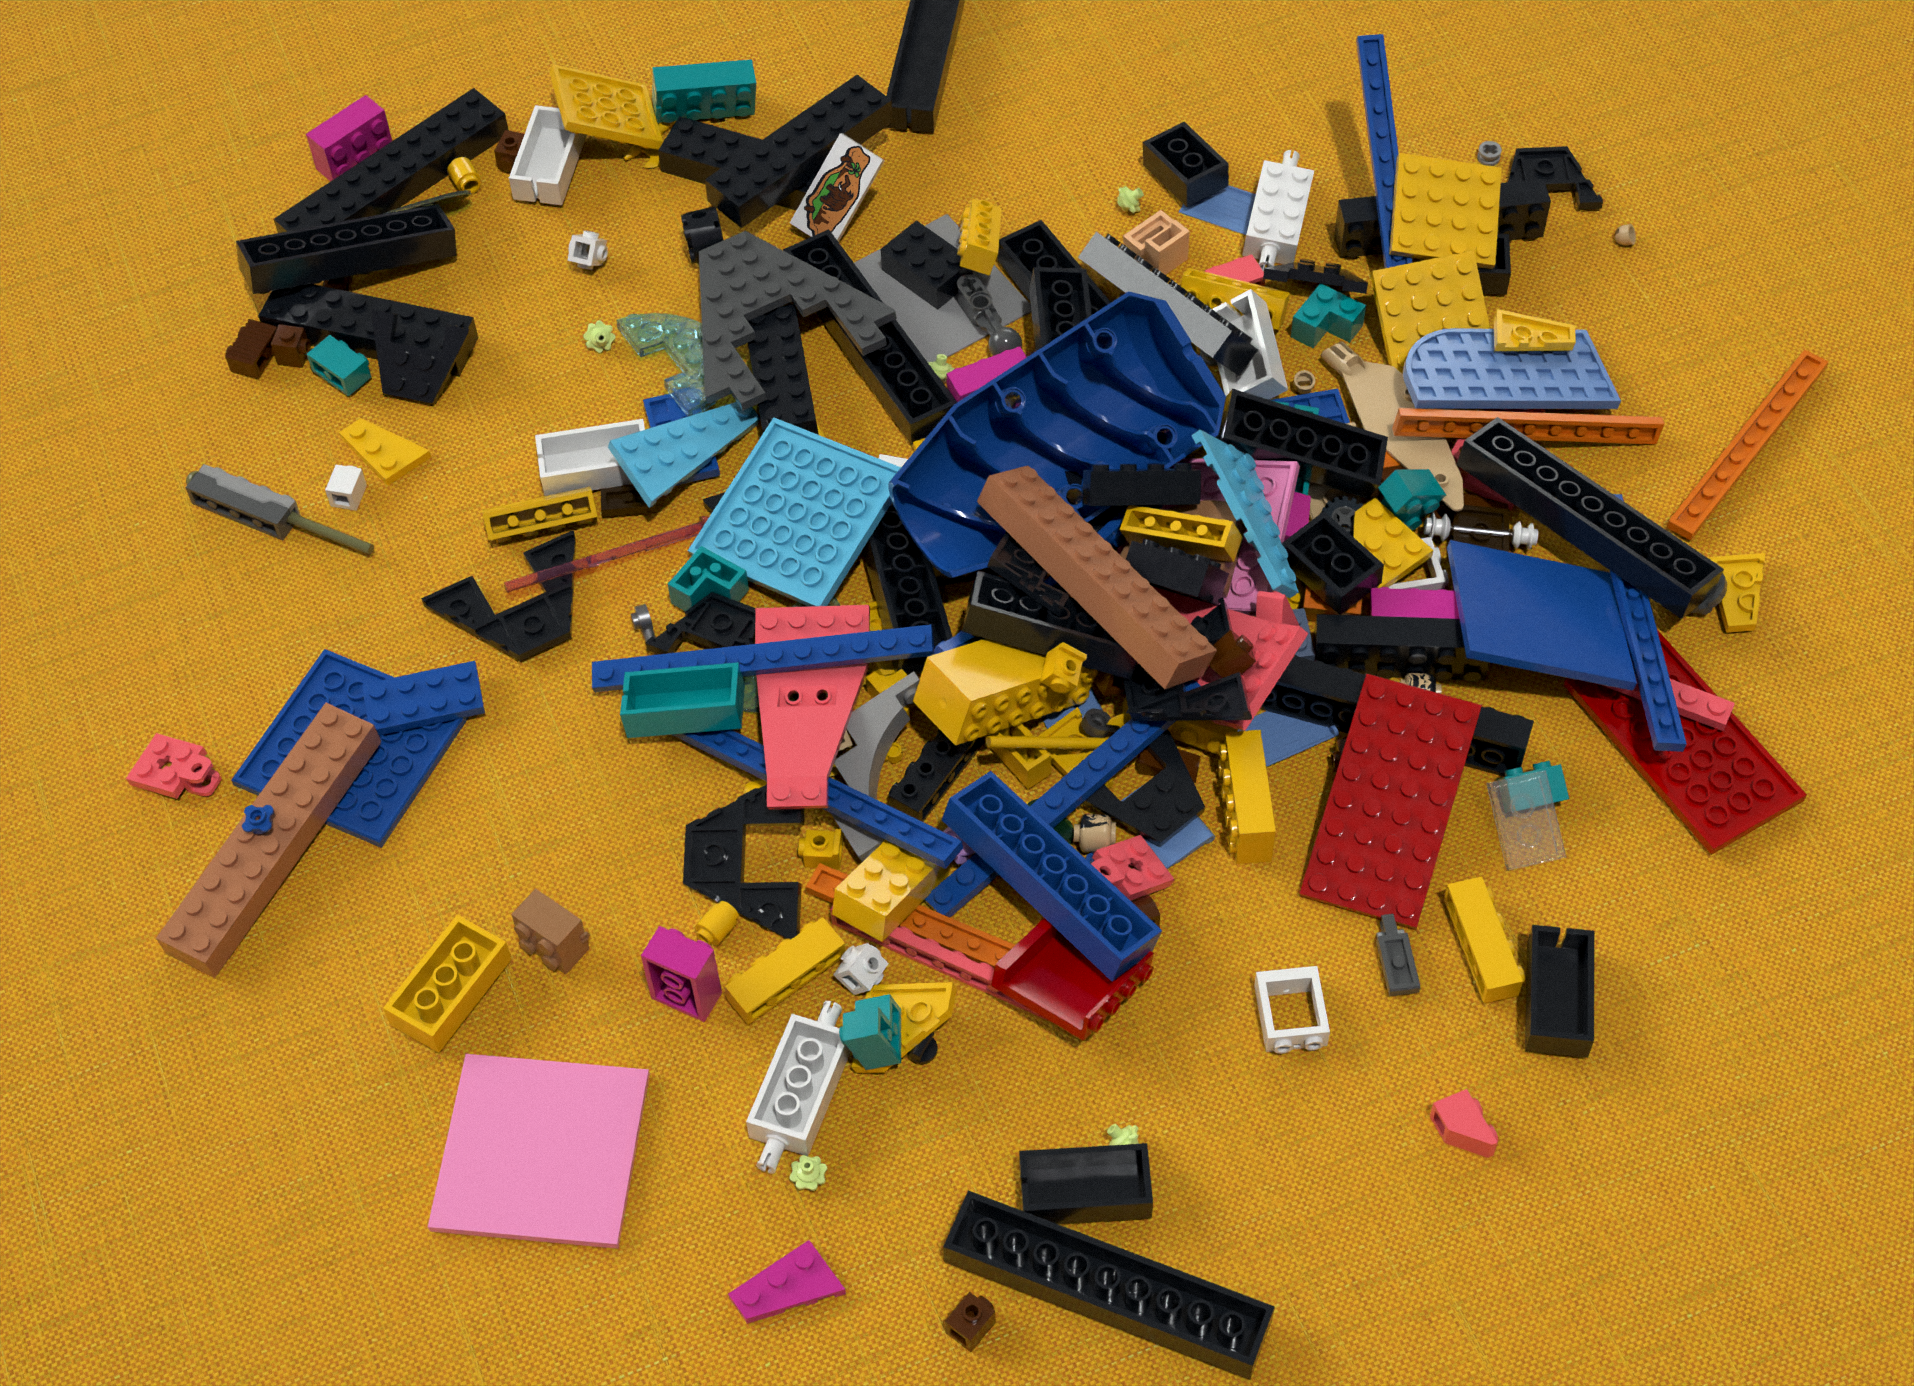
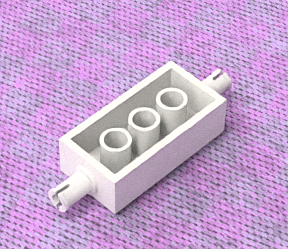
[1242,150,1314,272]
[746,1001,851,1174]

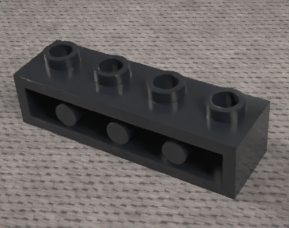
[1083,463,1201,506]
[888,728,984,822]

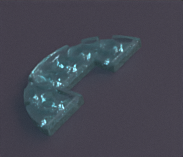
[617,313,716,417]

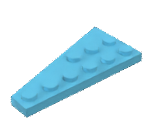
[608,402,760,508]
[1191,430,1299,598]

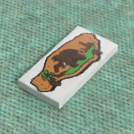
[790,133,885,242]

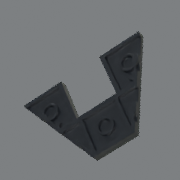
[421,530,576,661]
[1123,597,1252,721]
[683,784,805,939]

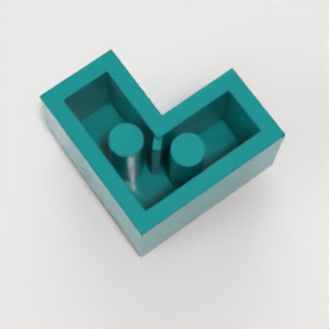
[1291,283,1366,348]
[1378,469,1446,531]
[668,546,749,611]
[839,994,901,1070]

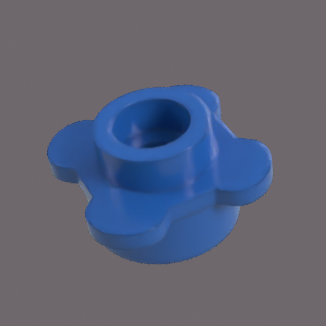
[242,805,274,834]

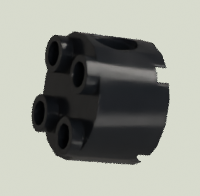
[681,206,724,264]

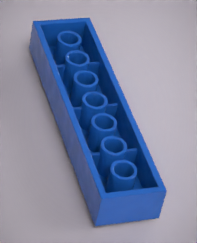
[942,771,1162,982]

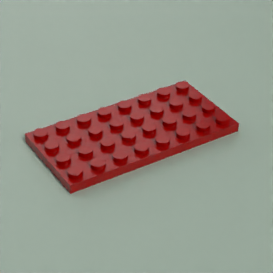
[1564,630,1807,855]
[1299,673,1482,930]

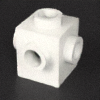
[567,231,608,270]
[833,943,889,995]

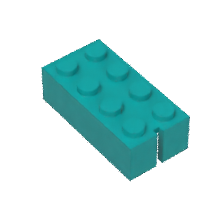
[652,59,757,123]
[620,662,745,738]

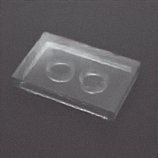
[1486,770,1567,871]

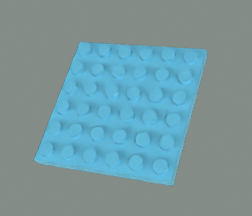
[688,417,901,607]

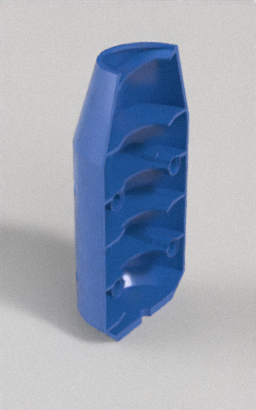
[888,291,1226,578]

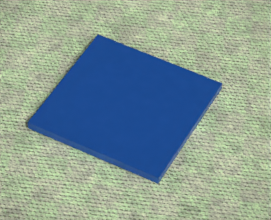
[1447,540,1637,690]
[231,649,470,848]

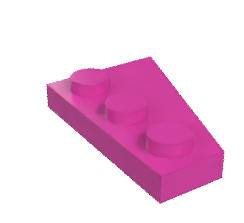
[728,1240,846,1324]

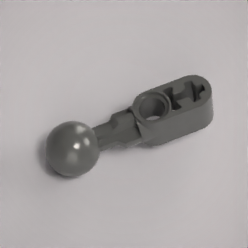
[957,274,1022,356]

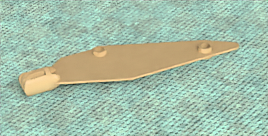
[1321,341,1464,511]

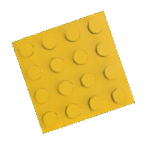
[549,64,663,150]
[1389,153,1502,269]
[1370,250,1490,374]

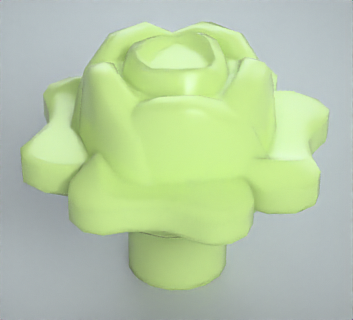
[1117,186,1144,213]
[583,320,616,353]
[928,354,955,383]
[1107,1124,1139,1145]
[790,1155,827,1191]

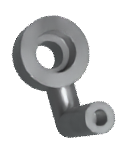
[631,604,656,642]
[1081,709,1129,738]

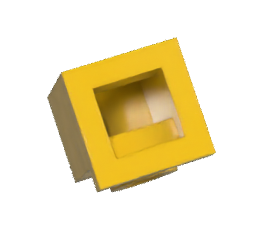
[1040,642,1087,695]
[798,829,843,870]

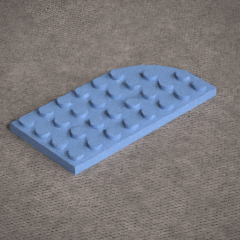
[1403,328,1621,409]

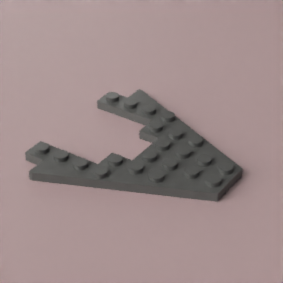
[699,231,897,411]

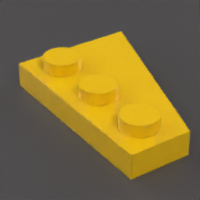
[1494,309,1576,351]

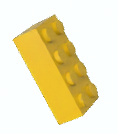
[1218,730,1276,864]
[832,840,950,942]
[383,915,512,1053]

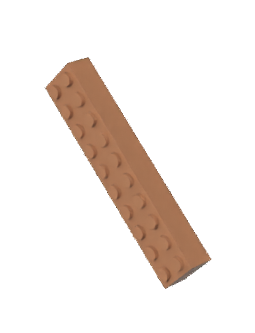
[977,465,1217,689]
[156,703,381,978]

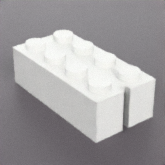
[509,105,586,205]
[1213,289,1288,400]
[535,419,645,496]

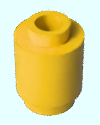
[447,157,481,194]
[695,901,739,946]

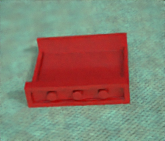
[991,918,1154,1041]

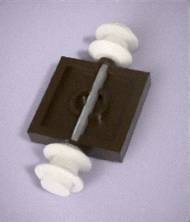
[1424,505,1538,552]

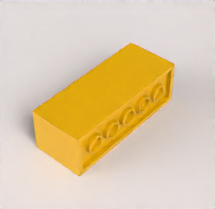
[913,638,1098,746]

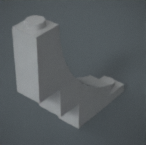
[831,672,920,862]

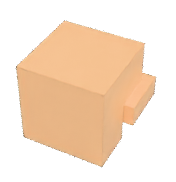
[1123,210,1190,275]

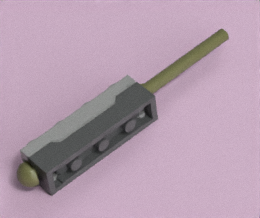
[185,464,374,555]

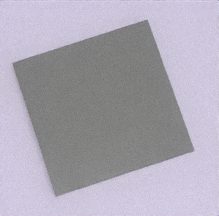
[854,214,1031,362]

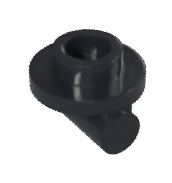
[907,1032,938,1064]

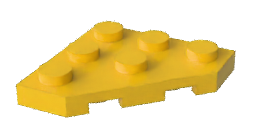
[1353,498,1433,599]
[852,982,957,1073]

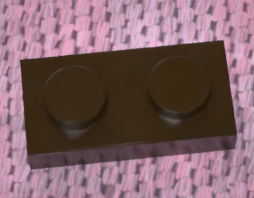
[601,486,657,517]

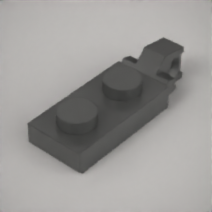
[1376,914,1420,997]

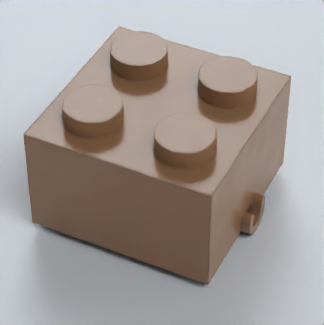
[511,888,590,975]

